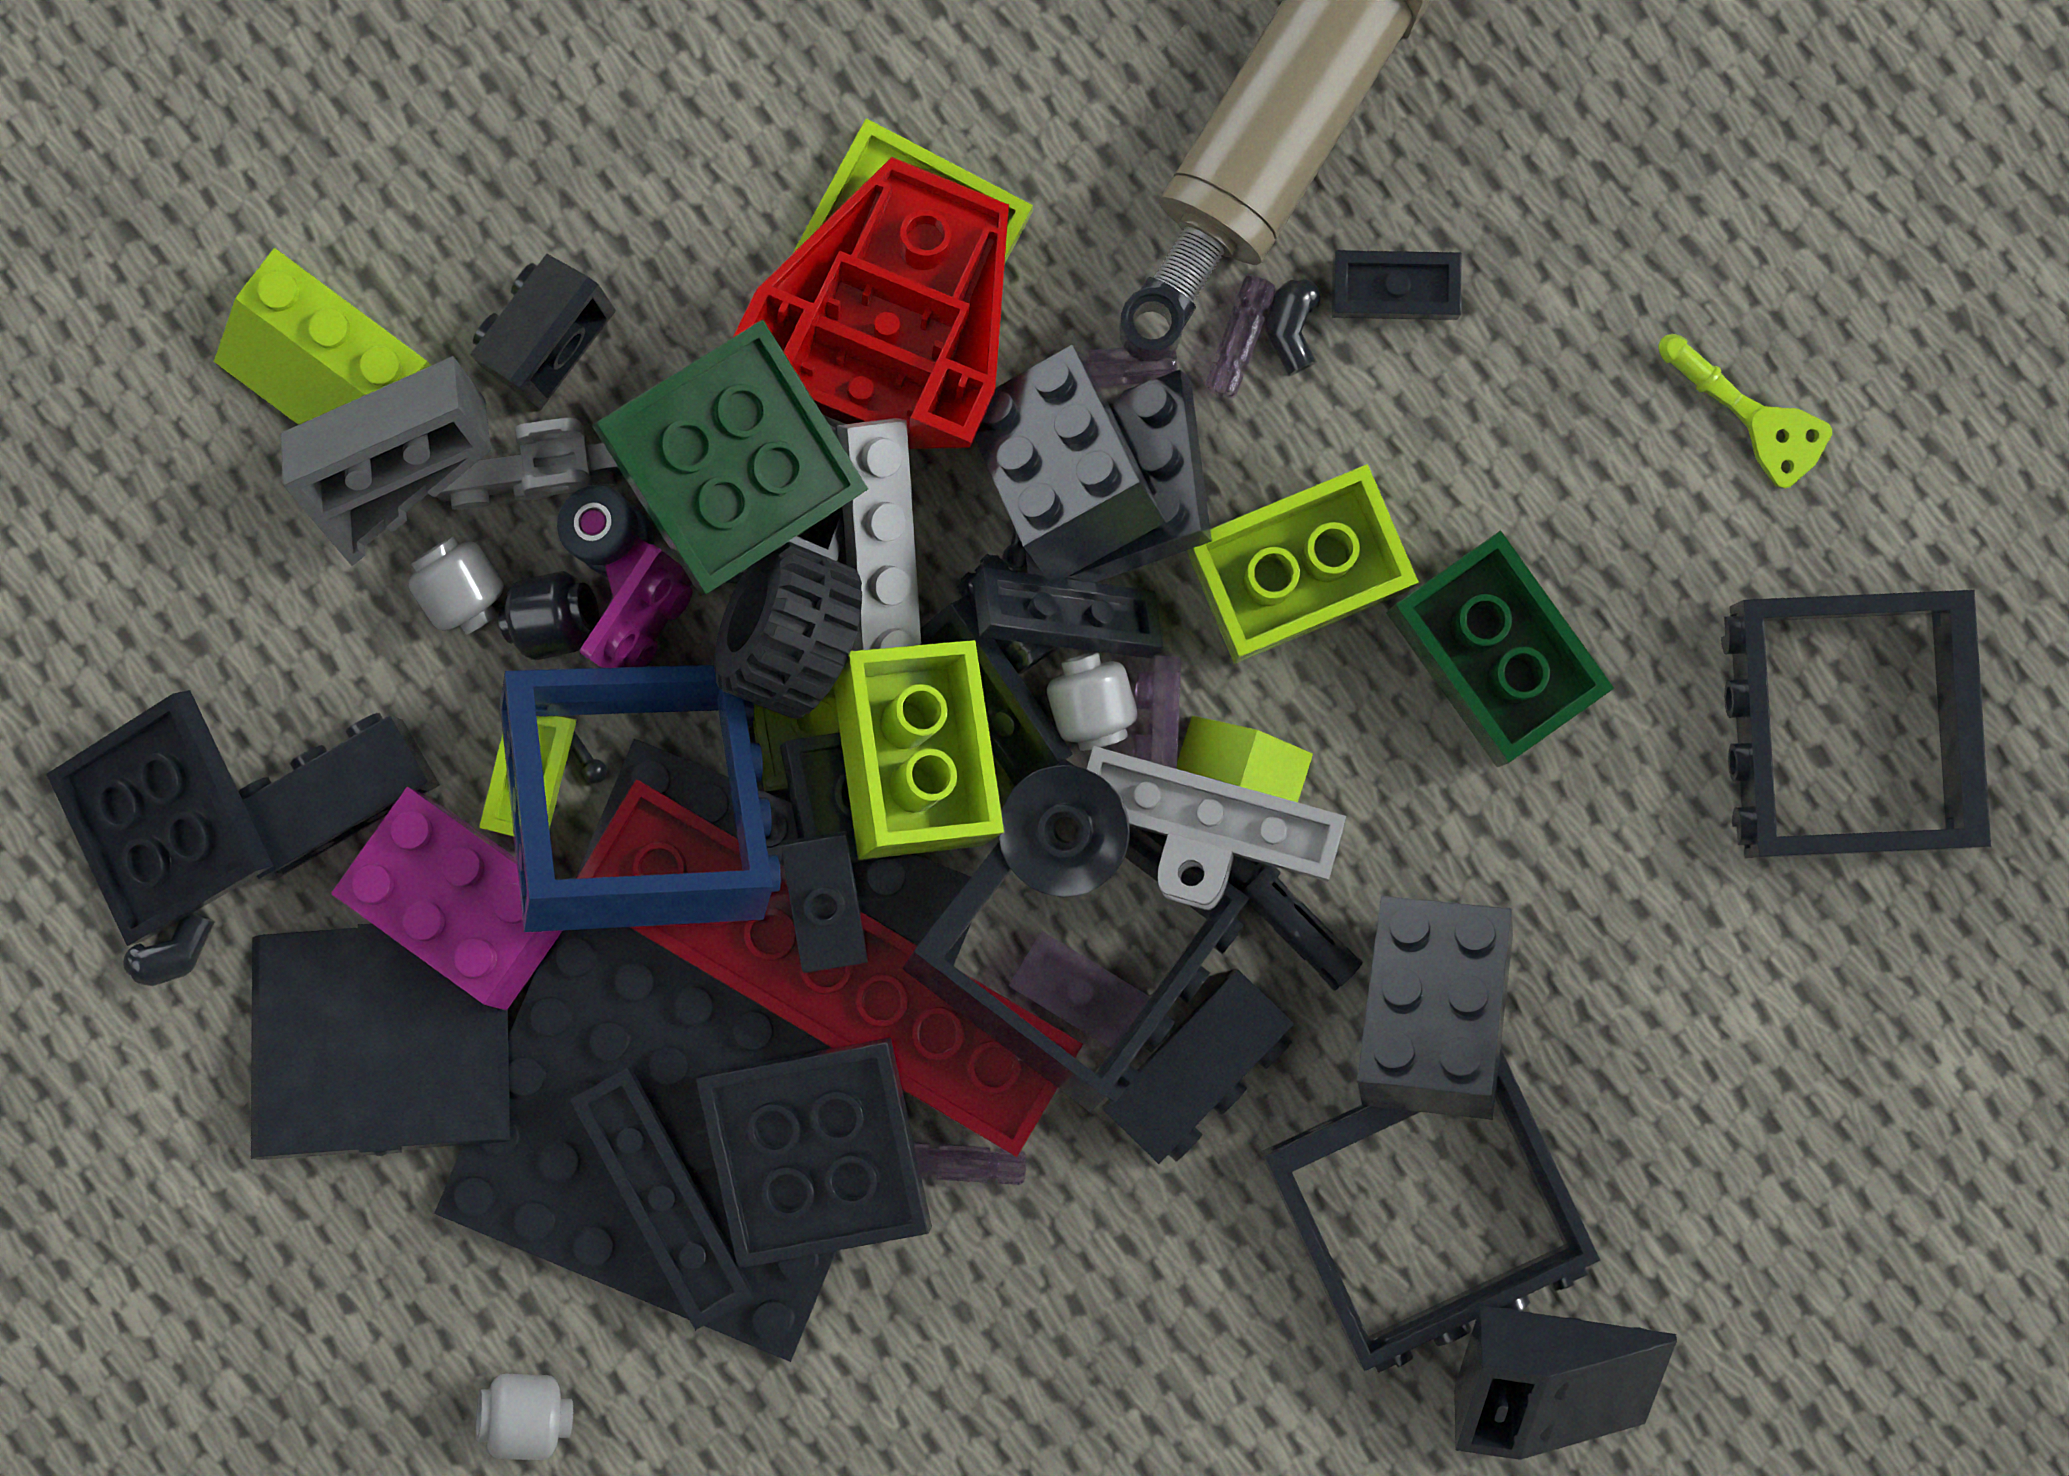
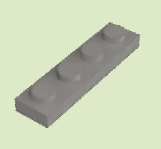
[837,418,921,651]

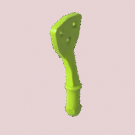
[1658,334,1832,488]

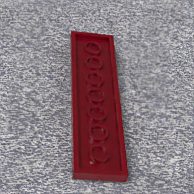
[576,779,1083,1157]

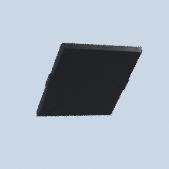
[251,923,510,1160]

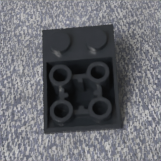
[1454,1305,1677,1460]

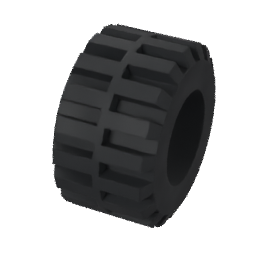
[714,541,863,719]

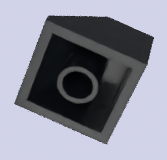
[470,253,616,410]

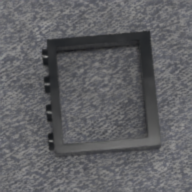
[1721,590,1991,858]
[903,758,1249,1112]
[1260,1049,1601,1373]

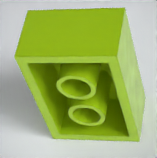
[1186,464,1419,664]
[833,640,1004,860]

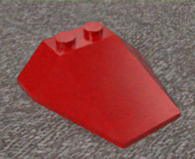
[733,157,1009,449]

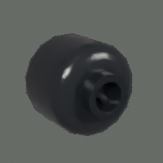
[498,571,599,660]

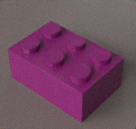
[331,787,563,1010]

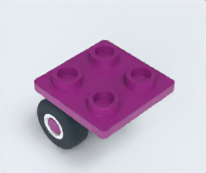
[557,485,693,668]

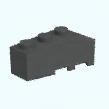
[281,356,491,566]

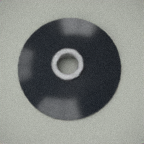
[999,765,1130,897]

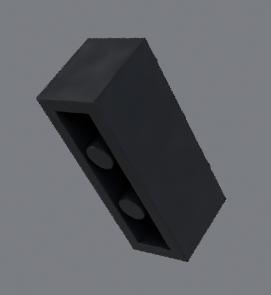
[238,713,440,881]
[1101,969,1294,1164]

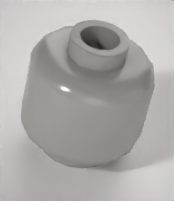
[407,536,504,635]
[1047,652,1138,751]
[476,1374,573,1460]

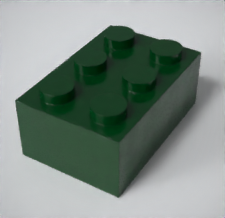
[1386,530,1614,767]

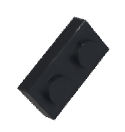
[1332,250,1462,320]

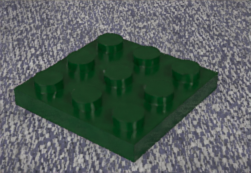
[592,319,868,596]

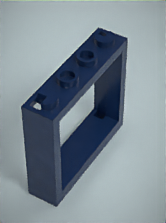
[500,665,781,932]

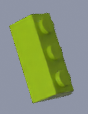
[214,248,432,425]

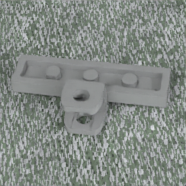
[436,418,624,510]
[1087,746,1346,910]

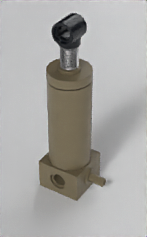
[1119,0,1432,362]

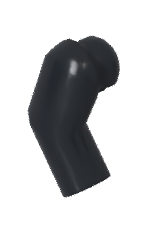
[1265,279,1320,376]
[123,912,215,986]

